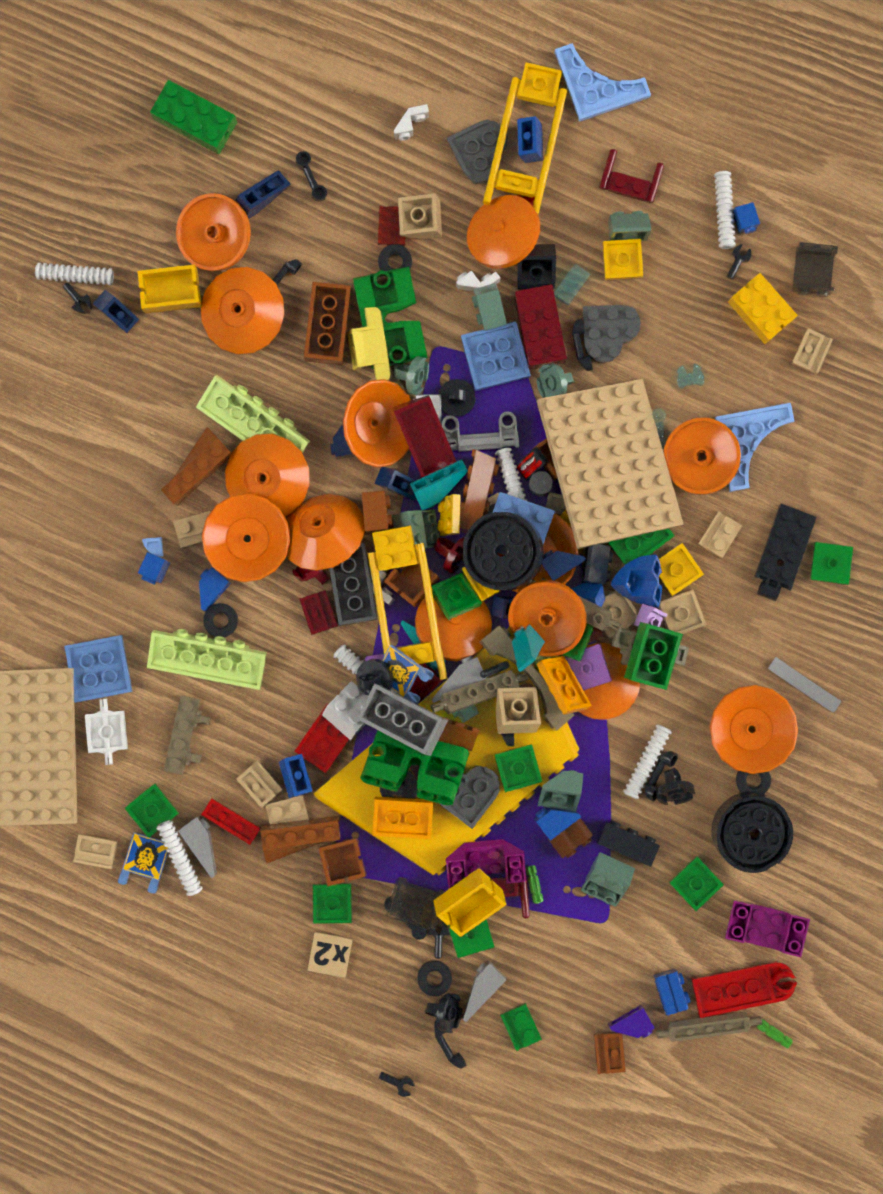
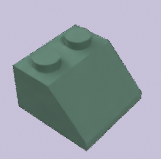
[608,211,651,241]
[538,770,583,812]

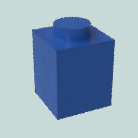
[732,202,760,234]

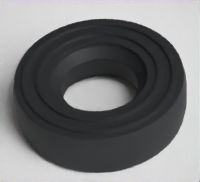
[378,244,412,271]
[203,603,238,637]
[736,771,771,794]
[417,960,452,996]

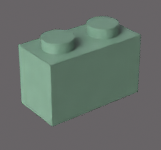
[471,283,507,330]

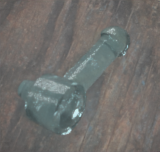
[652,408,666,449]

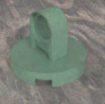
[393,356,429,395]
[536,363,574,398]

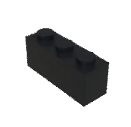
[596,820,660,867]

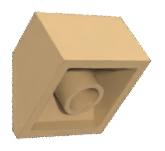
[398,193,442,239]
[496,687,541,734]

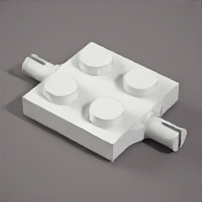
[85,699,128,765]

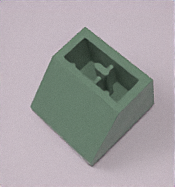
[392,510,440,550]
[581,852,635,907]

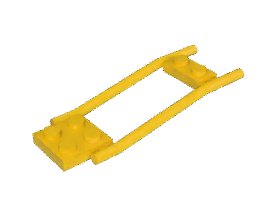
[483,62,567,215]
[367,525,447,680]

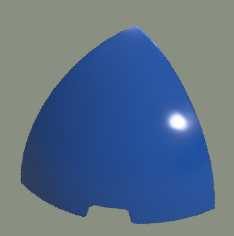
[611,555,662,608]

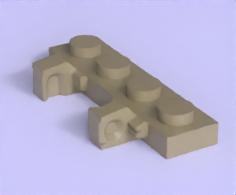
[611,628,689,666]
[164,695,211,775]

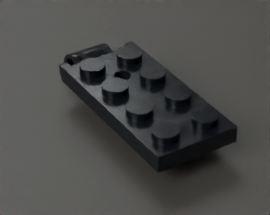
[754,503,817,601]

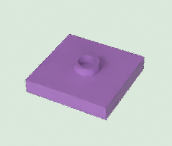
[565,644,612,691]

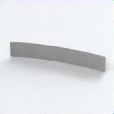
[768,657,841,713]

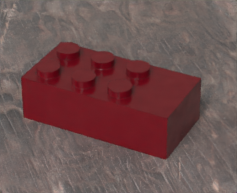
[514,285,567,370]

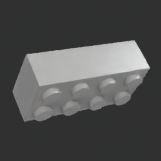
[357,684,448,756]

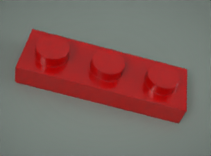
[201,798,261,845]

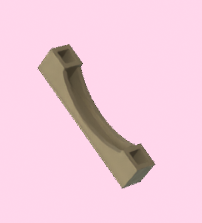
[480,626,575,731]

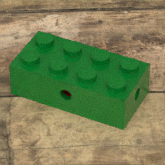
[150,80,237,155]

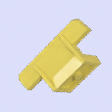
[347,307,391,380]

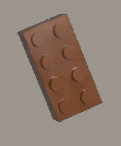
[304,282,352,366]

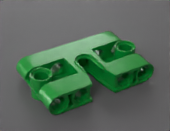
[353,266,428,370]
[360,730,469,805]

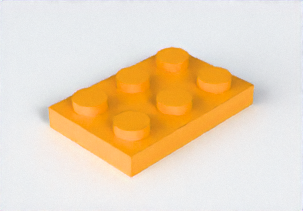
[536,656,592,715]
[372,797,433,839]

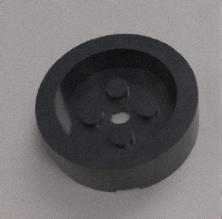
[463,512,544,591]
[711,792,793,873]

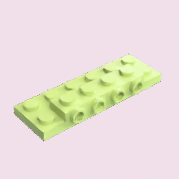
[196,375,310,453]
[147,629,267,690]

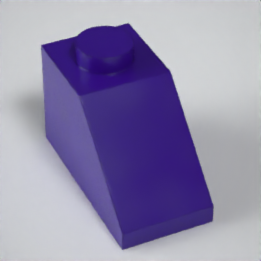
[608,1005,655,1038]

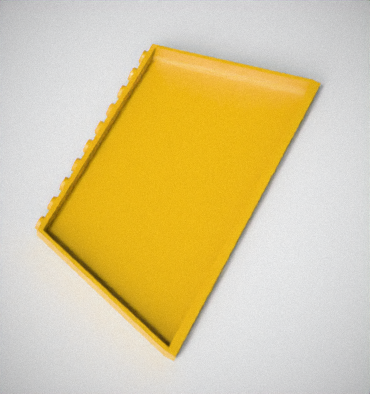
[314,627,579,876]

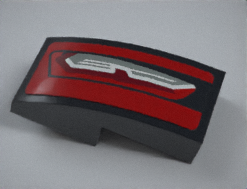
[517,446,549,481]

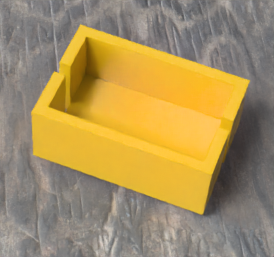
[137,264,202,314]
[728,273,798,344]
[433,868,507,937]

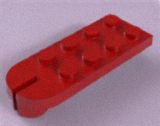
[691,961,797,1018]

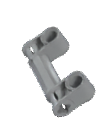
[442,412,519,452]

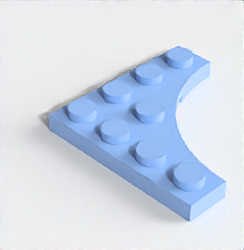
[554,43,651,122]
[715,403,794,492]

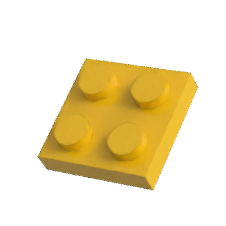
[602,239,643,280]
[438,494,460,536]
[659,543,704,596]

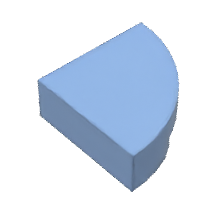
[142,537,164,557]

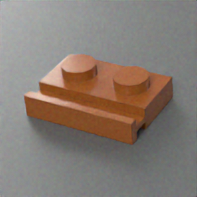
[594,1032,626,1074]

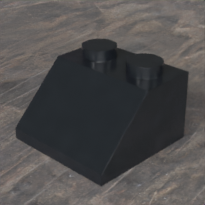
[517,244,556,290]
[581,544,613,586]

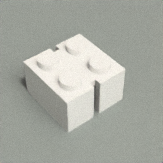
[322,681,368,740]

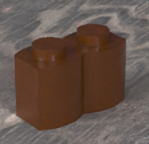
[548,818,593,859]

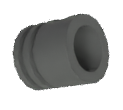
[529,471,553,497]

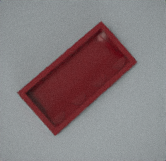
[392,395,457,478]

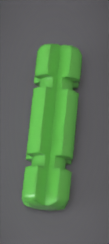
[525,865,543,904]
[757,1019,793,1048]

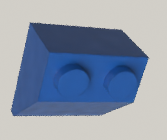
[534,807,581,841]

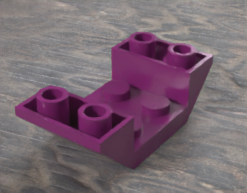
[446,839,526,889]
[725,900,810,957]

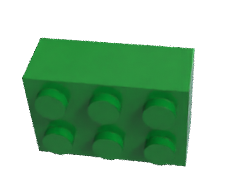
[624,622,683,690]

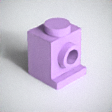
[634,604,667,627]

